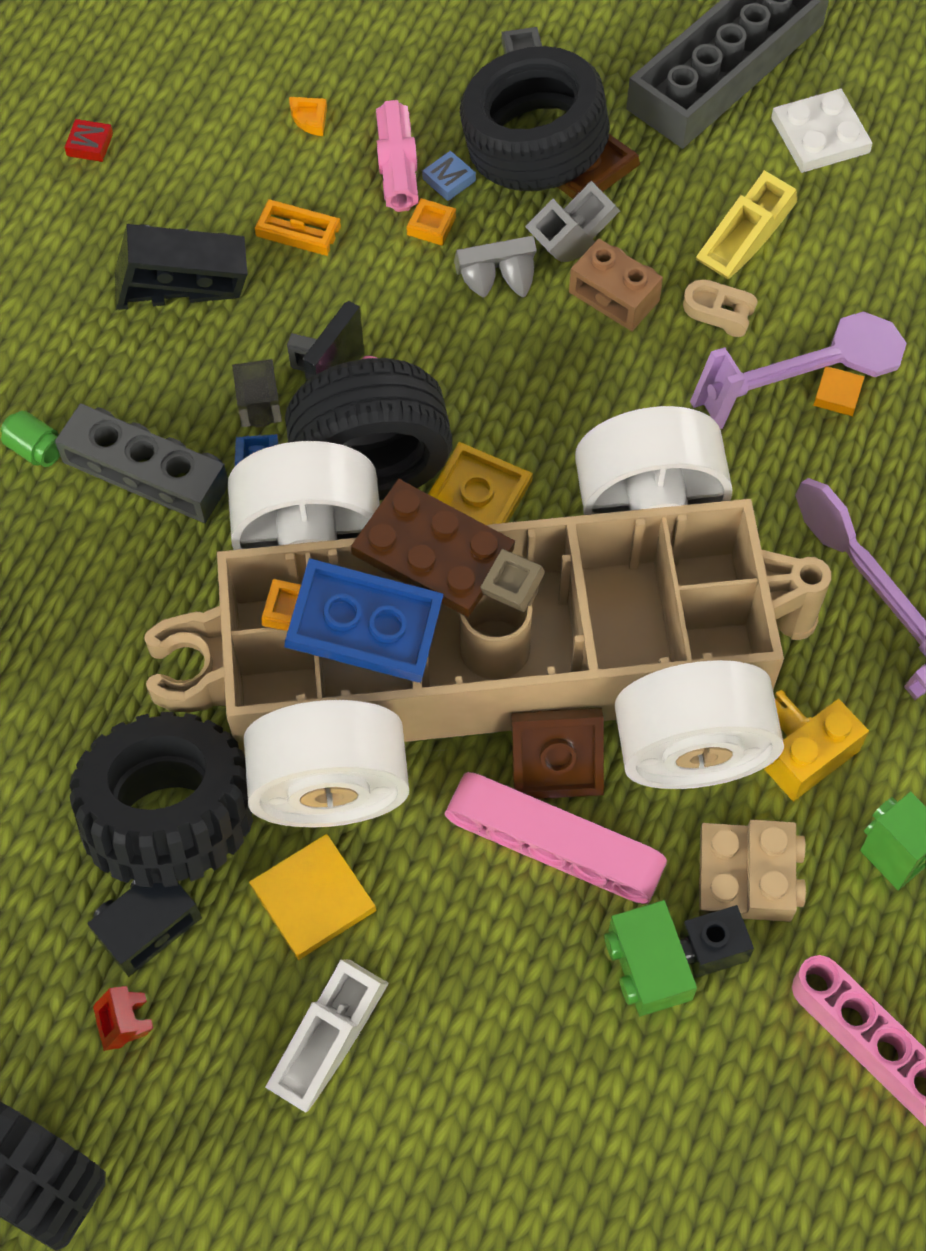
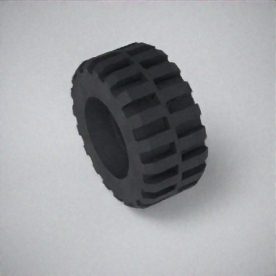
[69,712,253,888]
[0,1101,106,1251]

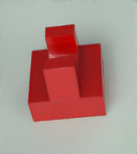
[93,986,154,1051]

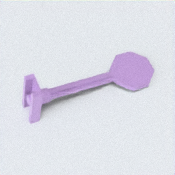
[690,312,907,429]
[795,478,926,700]

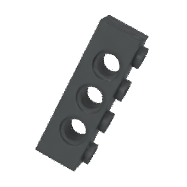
[55,403,228,524]

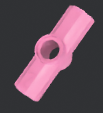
[376,100,418,212]

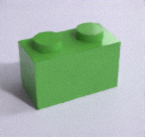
[860,791,926,891]
[604,900,697,1017]

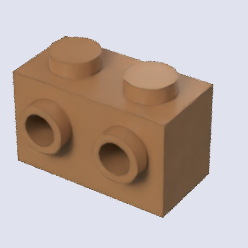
[569,239,663,331]

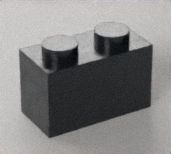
[87,880,202,977]

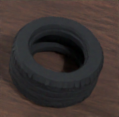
[459,46,610,191]
[285,358,452,501]

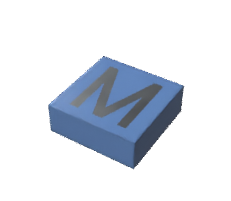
[422,151,476,201]

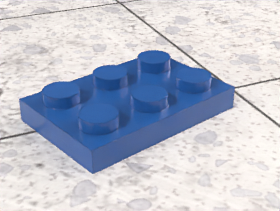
[284,558,444,683]

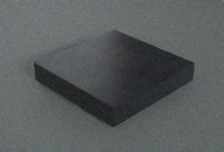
[303,301,364,382]

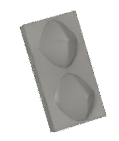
[454,236,537,298]

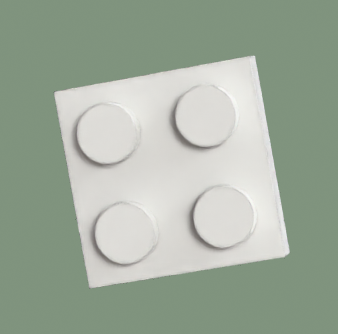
[771,89,873,173]

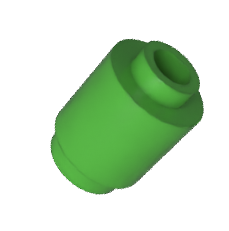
[1,411,60,467]

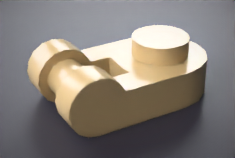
[683,279,758,337]

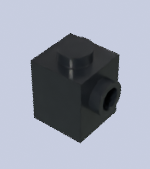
[679,905,754,978]

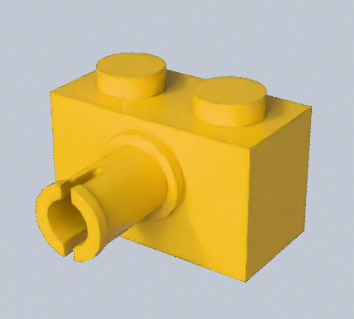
[764,690,869,802]

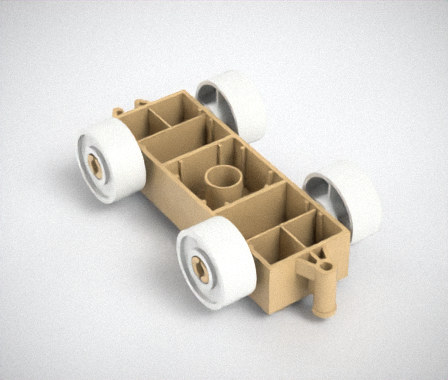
[144,406,831,827]

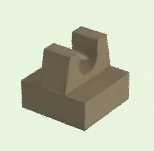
[480,549,545,612]

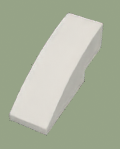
[265,960,389,1113]

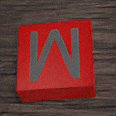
[64,119,113,162]

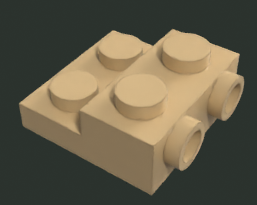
[699,820,806,922]

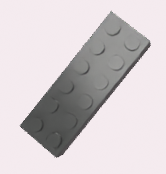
[626,0,829,149]

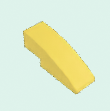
[696,170,797,279]

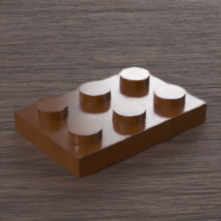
[351,479,515,618]

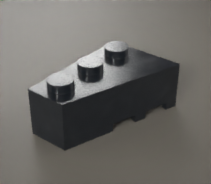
[114,224,248,310]

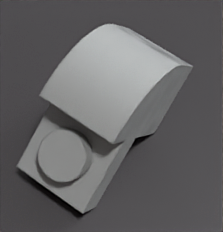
[525,181,620,262]

